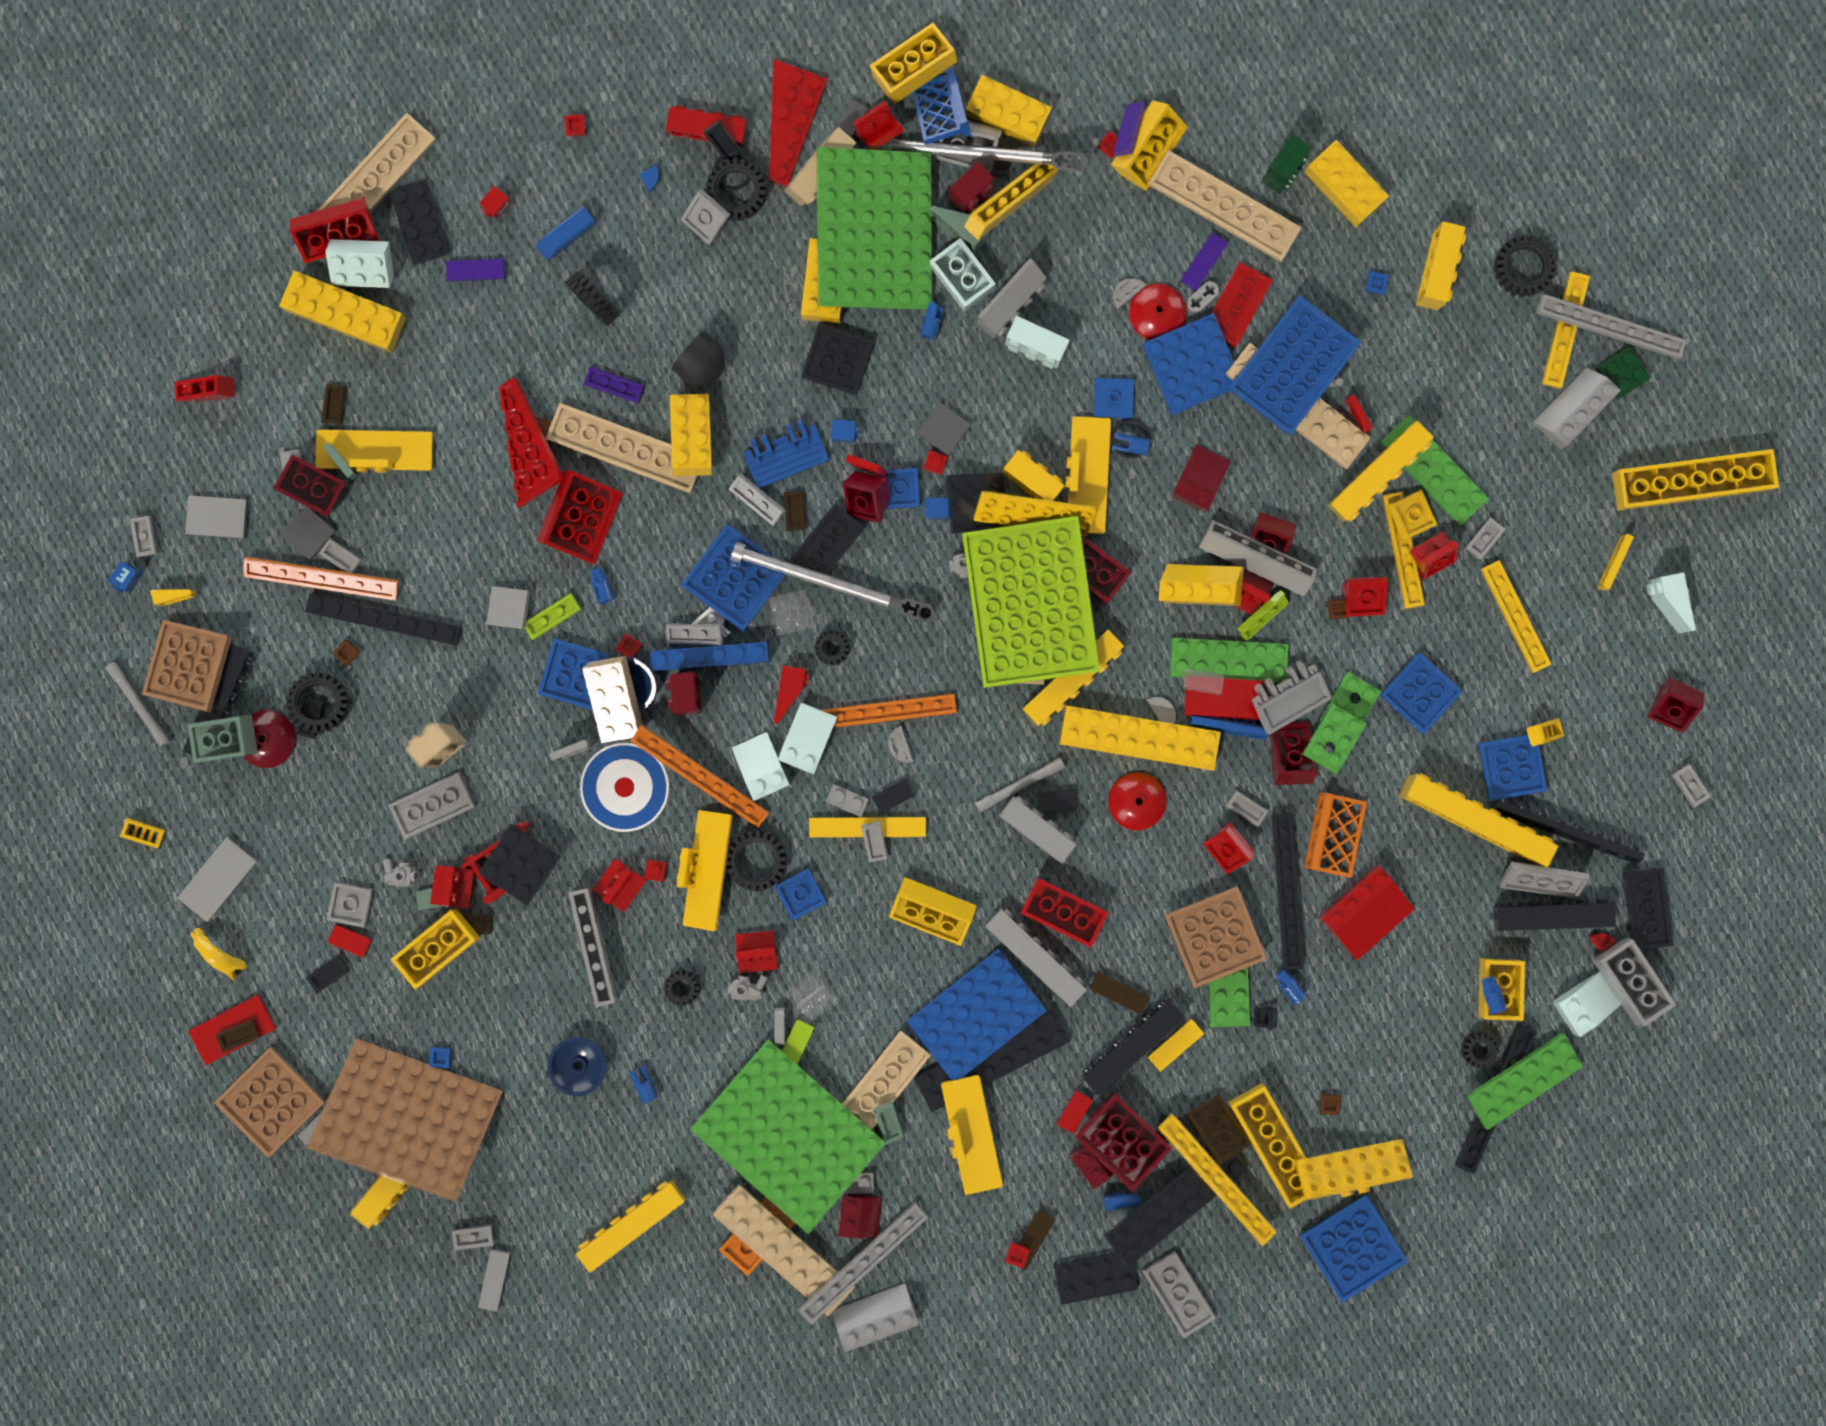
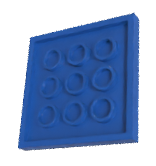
[1142,313,1234,416]
[681,524,787,632]
[1299,1193,1408,1303]

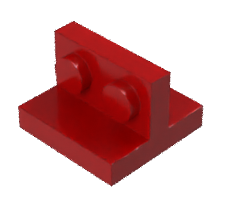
[852,101,904,150]
[1409,531,1459,580]
[1234,569,1275,616]
[1342,577,1388,617]
[1203,822,1255,874]
[592,858,647,912]
[430,865,475,909]
[735,930,778,973]

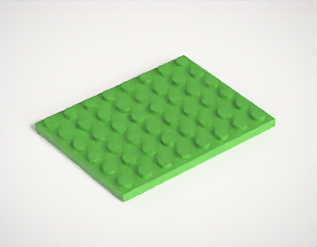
[816,147,932,310]
[690,1039,886,1234]

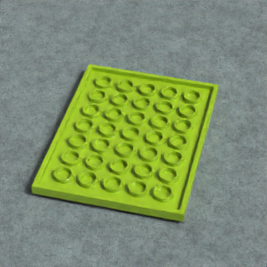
[962,516,1100,688]

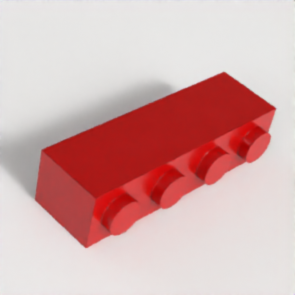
[666,105,747,147]

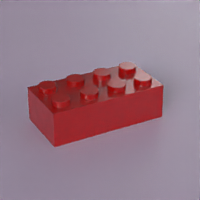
[1020,877,1108,948]

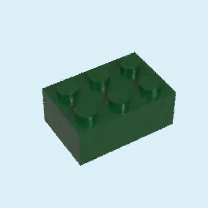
[1261,134,1311,195]

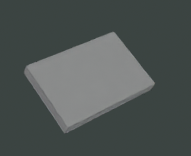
[185,496,248,539]

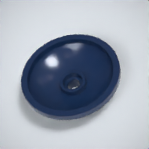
[621,656,657,711]
[547,1037,607,1096]

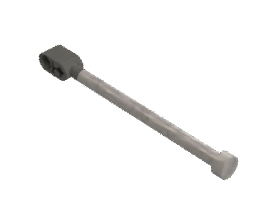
[881,138,1090,171]
[731,542,934,622]

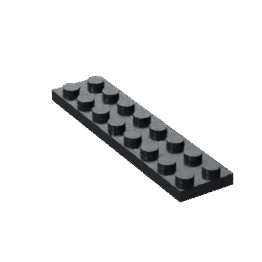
[914,1006,1070,1112]
[1103,1150,1247,1268]

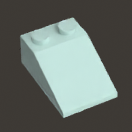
[1647,573,1696,634]
[778,702,837,774]
[732,732,790,801]
[1552,971,1621,1037]

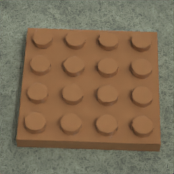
[142,620,232,712]
[1164,886,1267,988]
[214,1046,326,1158]

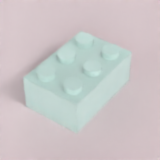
[929,238,996,312]
[325,239,394,288]
[1005,316,1069,369]

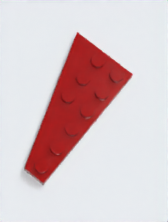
[769,59,828,187]
[499,378,565,508]

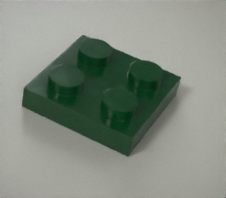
[1596,346,1652,400]

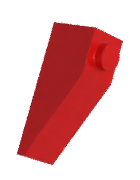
[175,375,235,402]
[774,666,810,724]

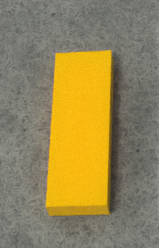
[1597,534,1634,591]
[1147,1018,1204,1072]

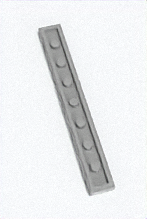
[1536,294,1687,359]
[798,1202,928,1325]

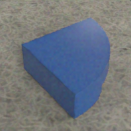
[639,165,659,193]

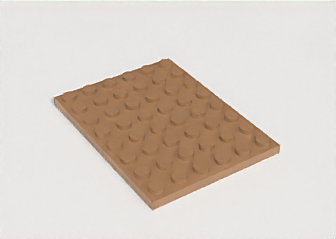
[306,1039,503,1202]

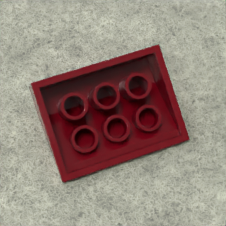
[1075,1092,1173,1192]

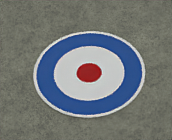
[580,743,669,832]

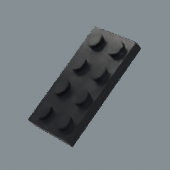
[389,180,451,266]
[788,504,865,588]
[1622,868,1673,950]
[1053,1253,1138,1305]

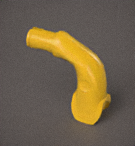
[191,928,247,981]

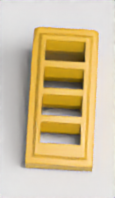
[150,590,198,607]
[1527,718,1564,746]
[120,818,165,849]

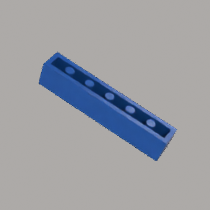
[650,642,770,672]

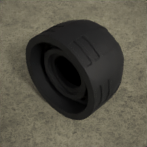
[672,331,725,386]

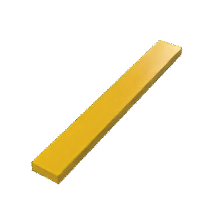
[1157,1114,1277,1246]

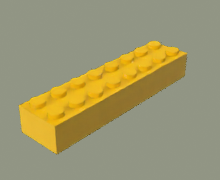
[1612,449,1779,511]
[1059,706,1221,771]
[1398,773,1558,867]

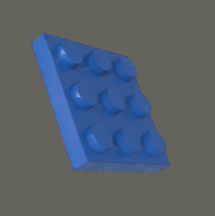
[538,638,611,710]
[1379,652,1463,735]
[1478,735,1547,801]

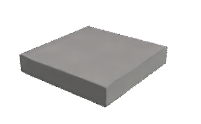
[680,189,731,245]
[486,586,530,630]
[549,739,593,761]
[326,882,374,928]

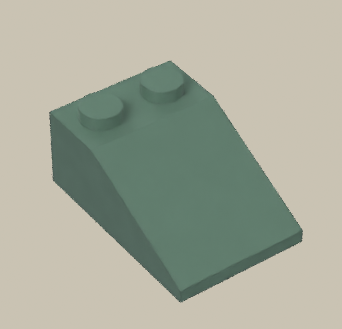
[930,206,989,255]
[188,715,258,763]

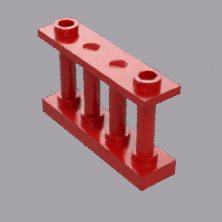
[461,821,531,905]

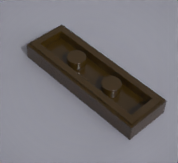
[1089,971,1150,1015]
[1018,1209,1056,1270]

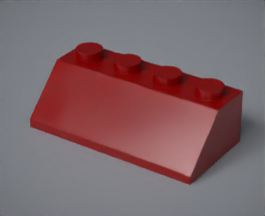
[290,197,379,263]

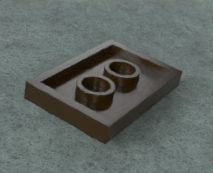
[1186,1094,1252,1165]

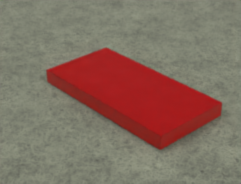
[1210,262,1273,348]
[1184,676,1263,720]
[188,995,277,1066]

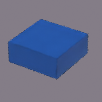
[1365,271,1389,295]
[429,1047,451,1069]

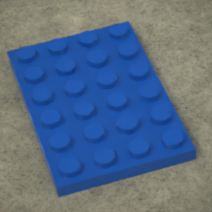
[1228,295,1362,436]
[907,949,1047,1081]

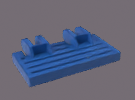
[743,419,829,489]

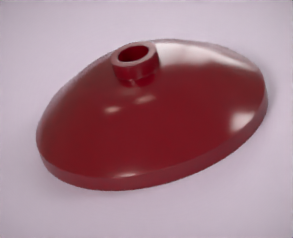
[243,710,296,768]

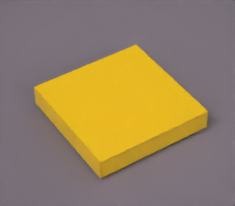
[1387,489,1437,541]

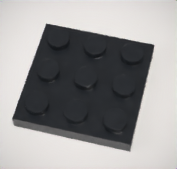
[801,323,874,396]
[946,472,1007,534]
[478,824,561,906]

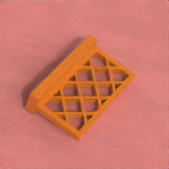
[1304,792,1367,878]

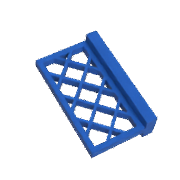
[913,67,971,145]
[1188,692,1269,740]

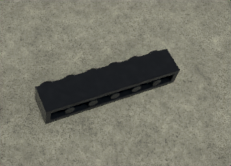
[183,643,254,755]
[1493,899,1616,931]
[1081,999,1186,1096]

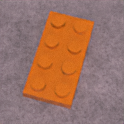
[719,1197,795,1276]

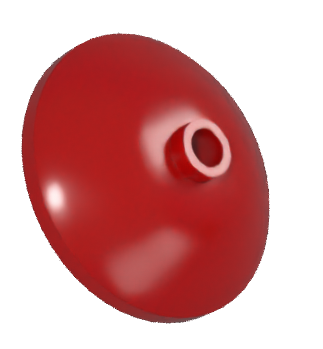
[1129,284,1187,340]
[1108,772,1167,831]

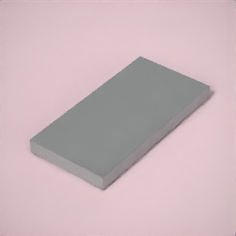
[388,772,476,840]
[177,837,258,922]
[1499,862,1589,899]
[1142,1250,1216,1339]

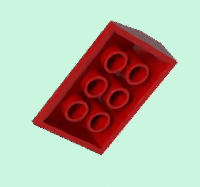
[536,470,623,565]
[1318,865,1415,961]

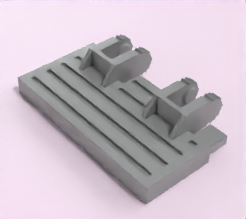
[1251,660,1332,734]

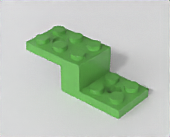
[1302,672,1381,774]

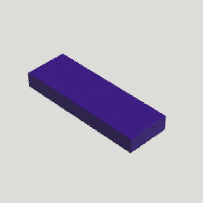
[1113,101,1146,157]
[1180,232,1228,292]
[446,259,505,282]
[584,366,645,404]

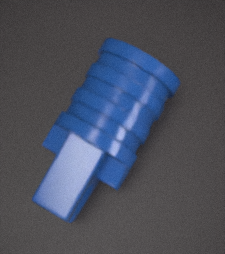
[590,568,615,605]
[1275,970,1307,1005]
[1481,976,1507,1014]

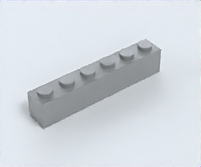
[1199,520,1317,596]
[569,887,618,1007]
[985,908,1087,1007]

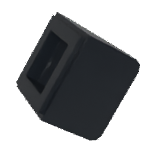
[1254,1007,1278,1029]

